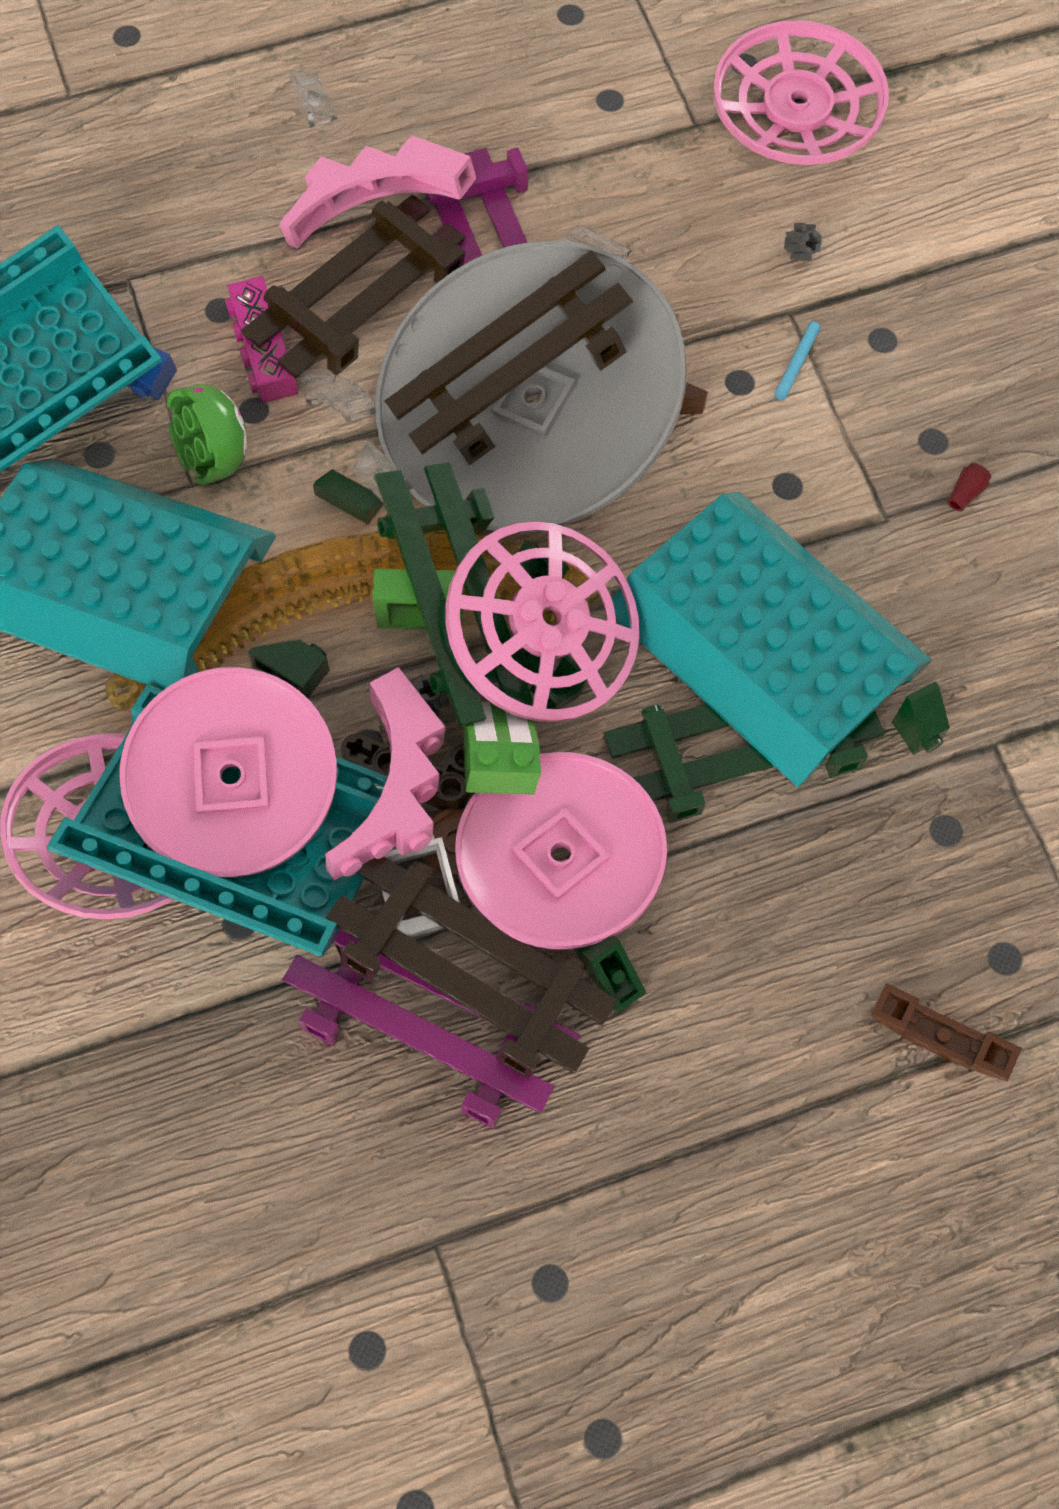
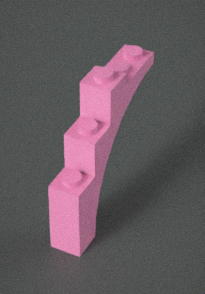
[279,135,477,249]
[326,667,445,881]

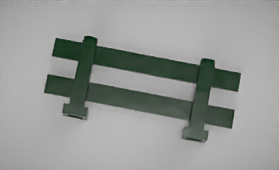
[375,462,540,726]
[604,704,885,823]

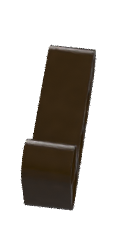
[341,734,471,810]

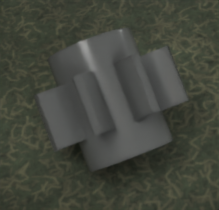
[784,223,822,261]
[412,674,450,716]

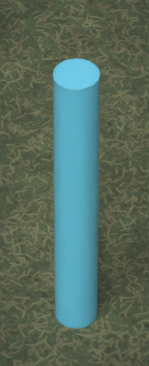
[774,321,821,400]

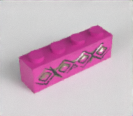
[225,276,298,403]

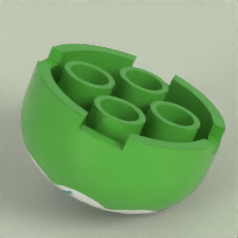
[167,384,247,485]

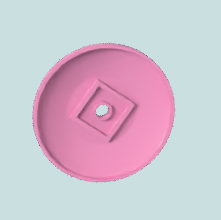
[120,667,337,878]
[455,752,667,949]

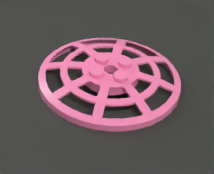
[713,20,889,165]
[446,521,639,722]
[0,733,174,919]

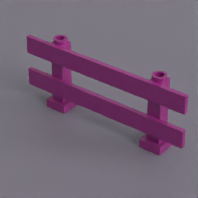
[426,147,528,265]
[282,929,581,1129]

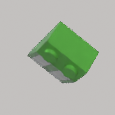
[463,701,541,795]

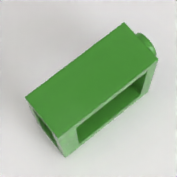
[373,569,463,629]

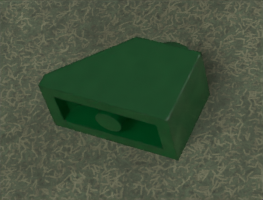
[248,639,330,698]
[892,681,950,755]
[574,935,646,1013]

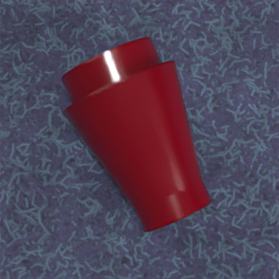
[947,463,991,512]

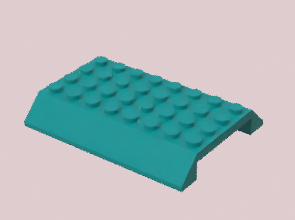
[0,225,163,472]
[0,458,276,690]
[612,492,932,788]
[47,684,388,957]

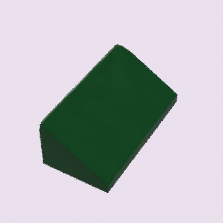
[313,469,384,524]

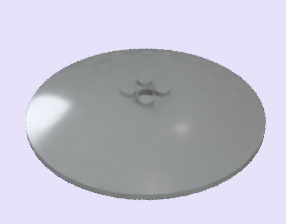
[375,241,687,535]

